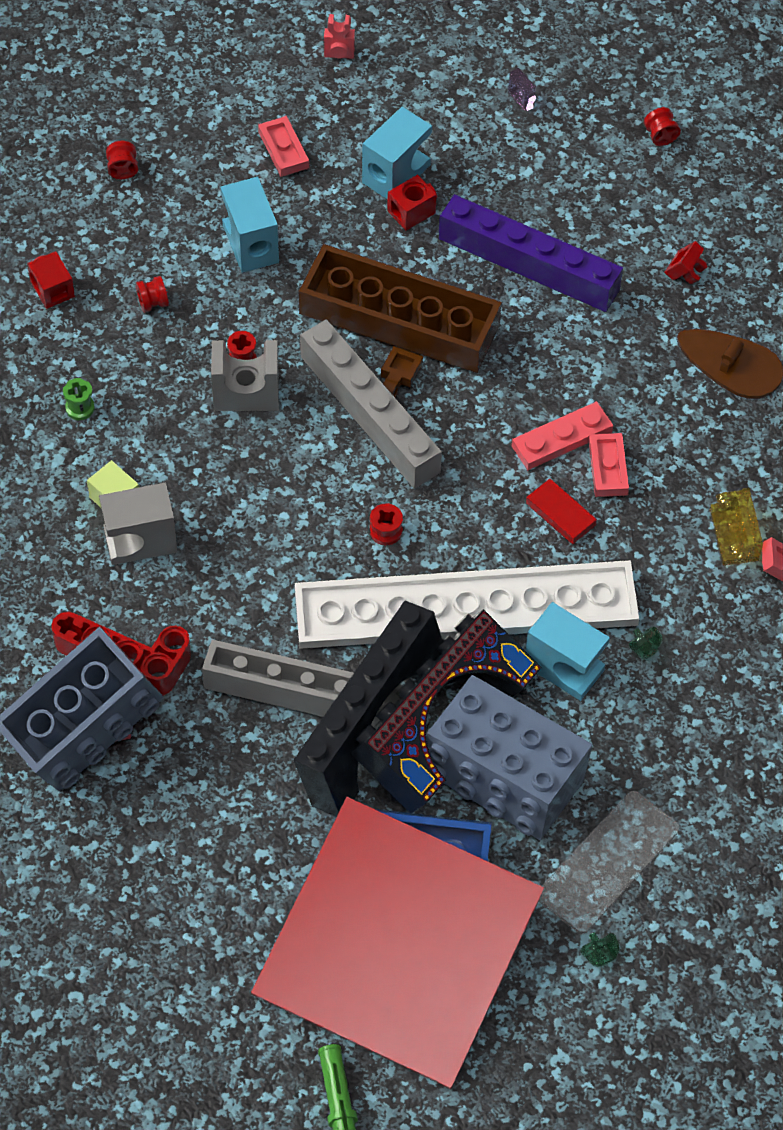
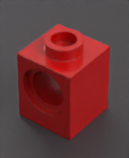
[387,174,437,231]
[27,251,75,309]

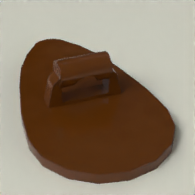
[677,329,783,399]

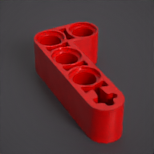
[51,612,191,695]

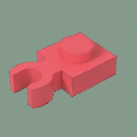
[324,14,355,59]

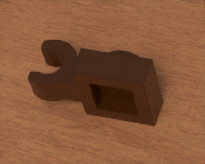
[381,346,423,398]

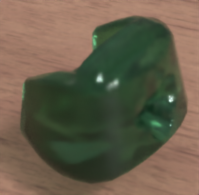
[628,627,662,659]
[580,932,620,967]

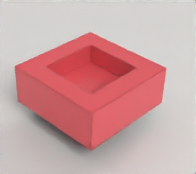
[762,537,783,581]

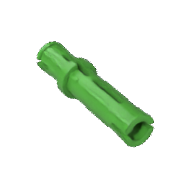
[318,1044,358,1130]

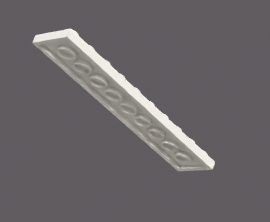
[295,560,639,649]

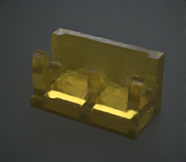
[710,488,763,566]

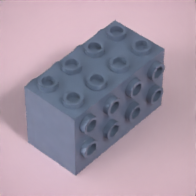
[0,626,164,791]
[426,675,593,841]

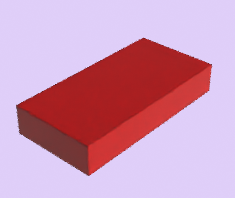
[526,478,597,545]

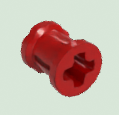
[227,331,257,360]

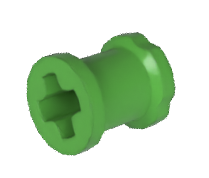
[63,378,95,420]

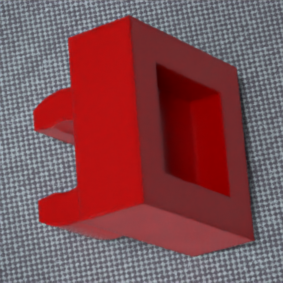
[664,241,708,284]

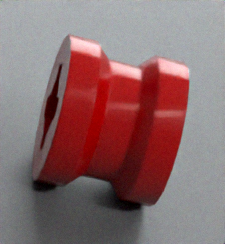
[643,107,681,146]
[106,141,138,180]
[135,276,169,313]
[370,503,403,545]

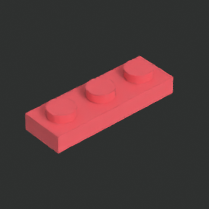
[512,401,613,470]

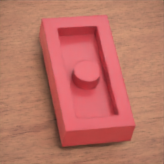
[258,116,309,177]
[589,433,629,497]

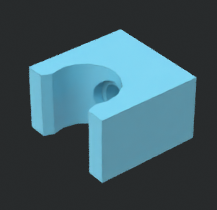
[362,107,432,200]
[220,177,279,273]
[526,602,610,701]

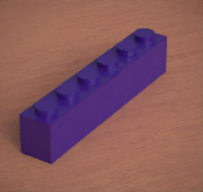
[439,194,623,312]

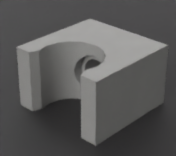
[211,340,279,411]
[99,482,177,565]

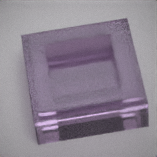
[508,68,536,111]

